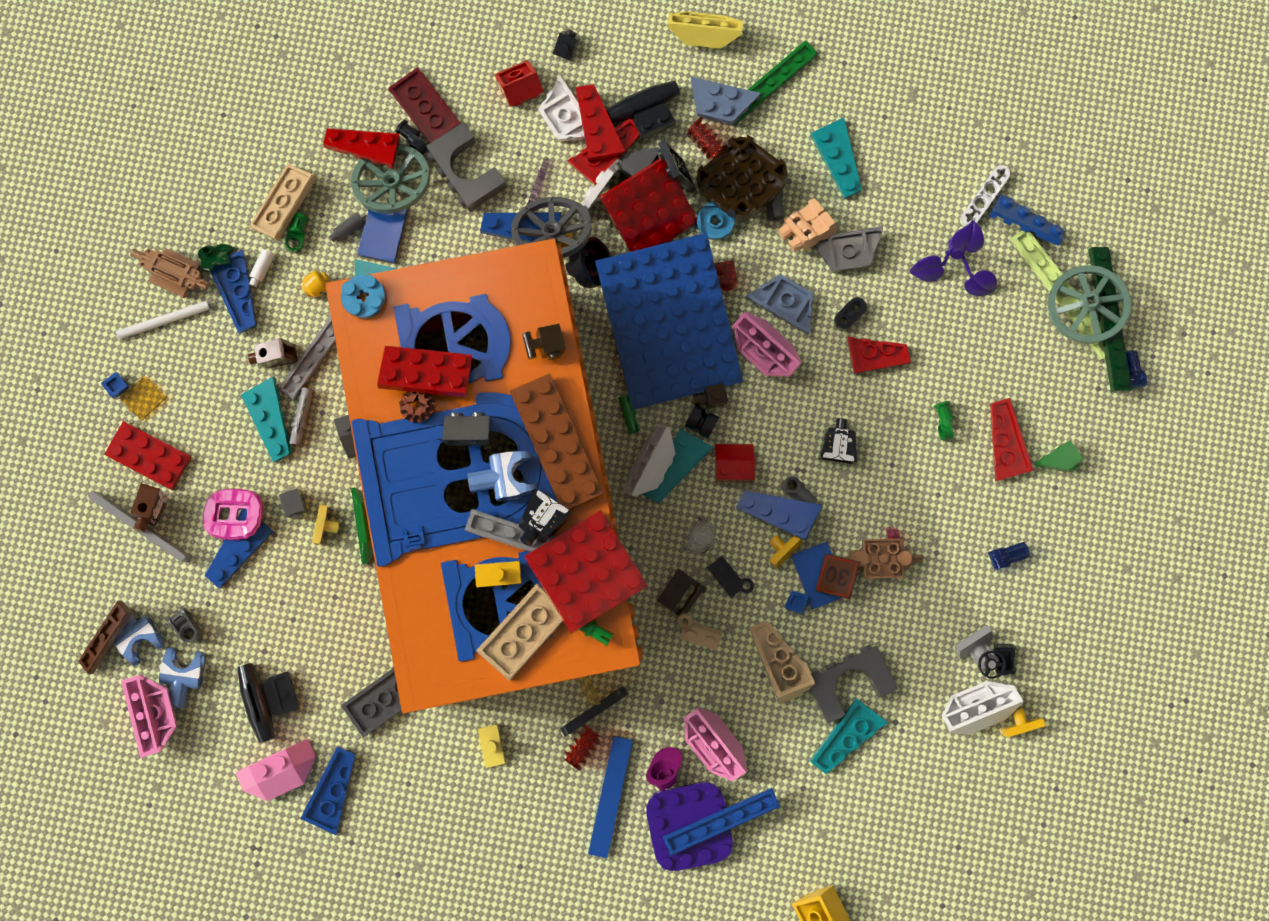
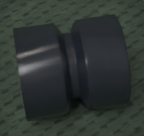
[685,405,720,439]

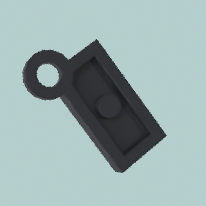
[707,556,754,598]

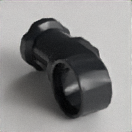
[395,120,427,155]

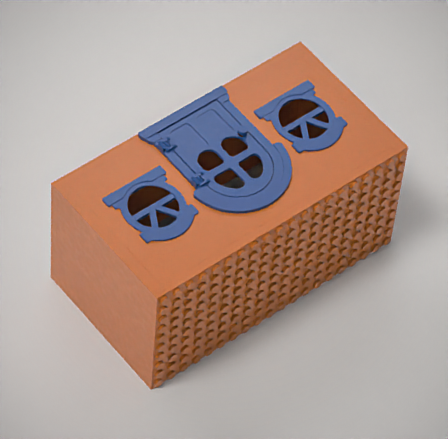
[325,238,644,714]

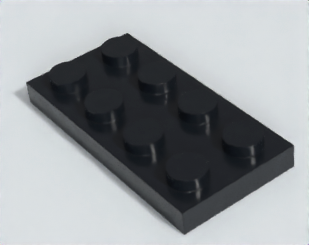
[658,140,697,193]

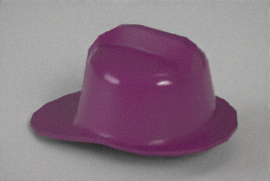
[646,747,682,791]

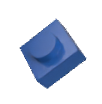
[101,372,130,399]
[784,590,811,616]

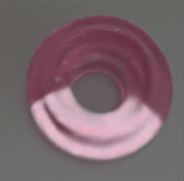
[886,525,900,539]

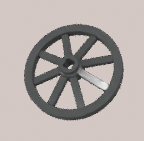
[511,197,592,258]

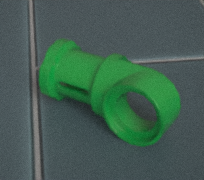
[285,213,309,253]
[933,401,956,441]

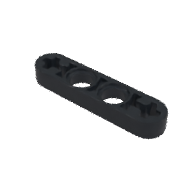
[560,686,628,737]

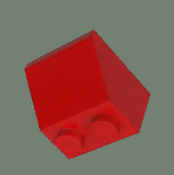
[494,60,544,107]
[715,444,755,482]

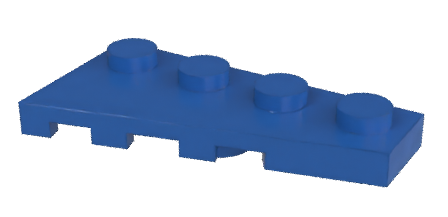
[989,194,1066,246]
[480,212,562,244]
[211,250,257,334]
[736,491,823,541]
[205,509,274,589]

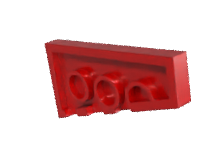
[323,128,401,169]

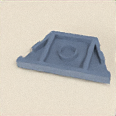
[691,77,760,125]
[746,274,813,335]

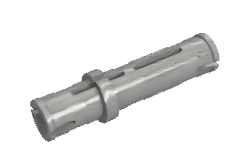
[289,388,314,446]

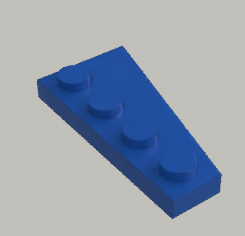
[300,745,355,835]

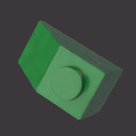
[1034,440,1083,472]

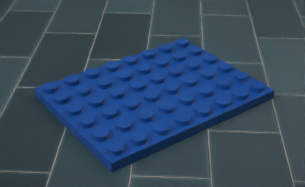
[595,233,743,410]

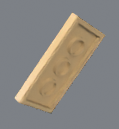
[249,163,317,241]
[476,583,563,681]

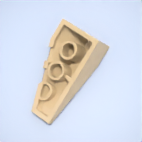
[749,621,815,704]

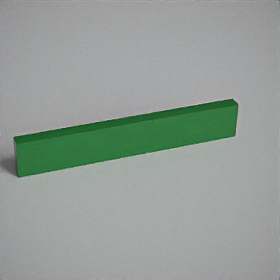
[734,40,818,126]

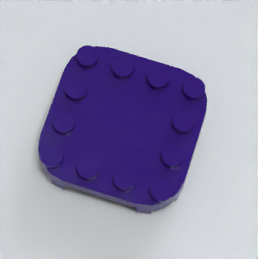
[646,781,733,871]

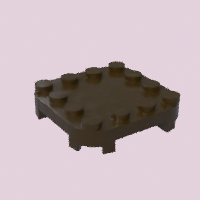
[697,135,788,223]

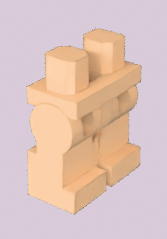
[778,198,837,253]

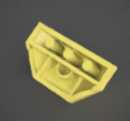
[668,11,743,49]

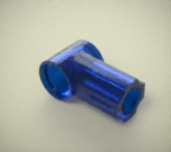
[1126,350,1147,389]
[988,542,1030,571]

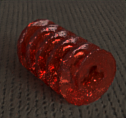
[687,117,727,160]
[563,725,603,771]

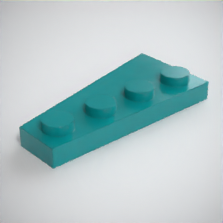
[810,698,888,774]

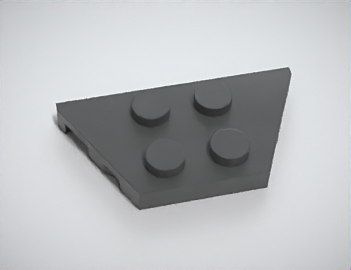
[814,226,883,273]

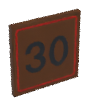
[815,554,861,600]

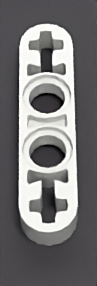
[960,165,1010,227]

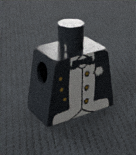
[818,418,857,464]
[519,489,571,546]

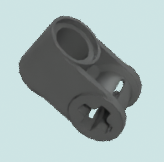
[166,606,203,643]

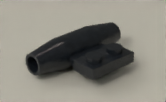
[606,80,680,140]
[237,663,300,743]

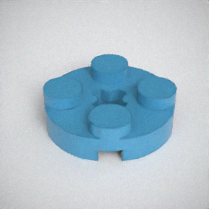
[697,202,735,240]
[341,275,386,319]

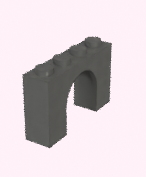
[426,122,507,212]
[809,644,898,724]

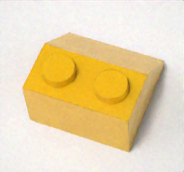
[792,885,851,921]

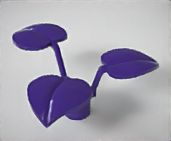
[910,220,997,296]

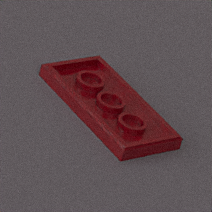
[388,67,461,144]

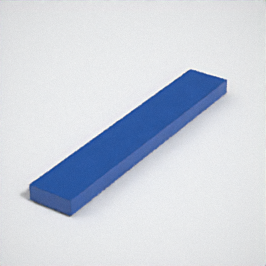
[588,736,633,858]
[662,787,780,856]

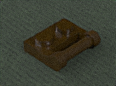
[656,569,707,620]

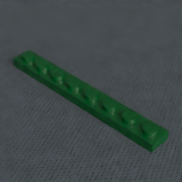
[1088,247,1132,393]

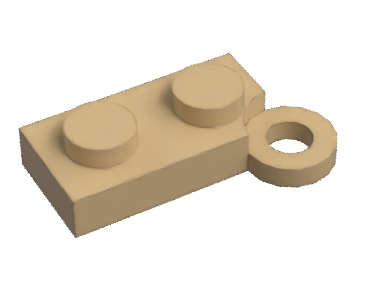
[677,613,723,651]

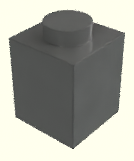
[279,488,309,520]

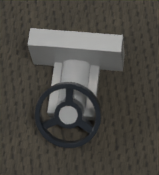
[955,625,1006,679]

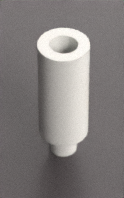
[249,249,275,287]

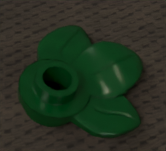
[198,244,234,272]

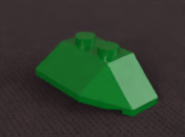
[351,487,374,565]

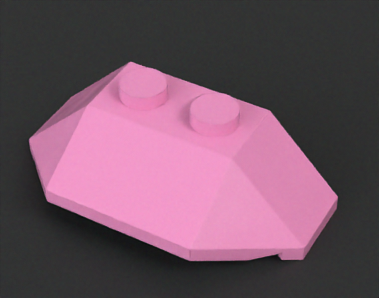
[733,311,802,377]
[121,675,178,758]
[683,707,748,782]
[236,739,317,801]

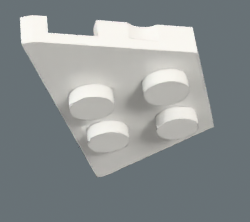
[538,76,585,142]
[575,159,622,221]

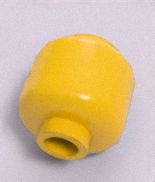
[301,270,331,298]

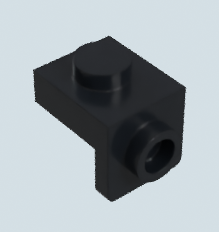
[553,29,580,61]
[993,644,1016,675]

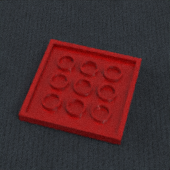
[599,158,697,252]
[524,510,648,634]

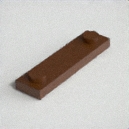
[78,601,133,674]

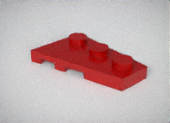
[846,336,911,374]

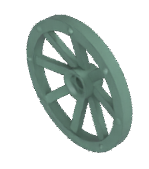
[351,144,430,214]
[1047,265,1131,344]

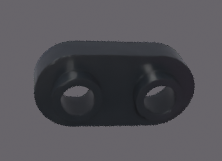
[834,297,867,331]

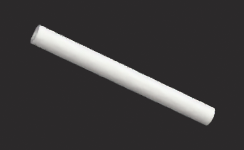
[116,301,211,340]

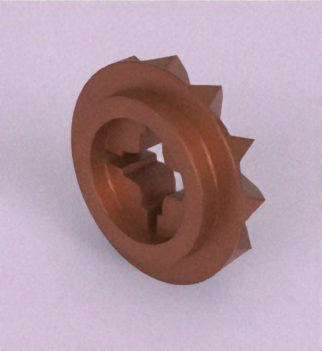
[399,391,435,423]

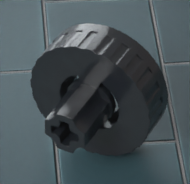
[566,237,611,289]

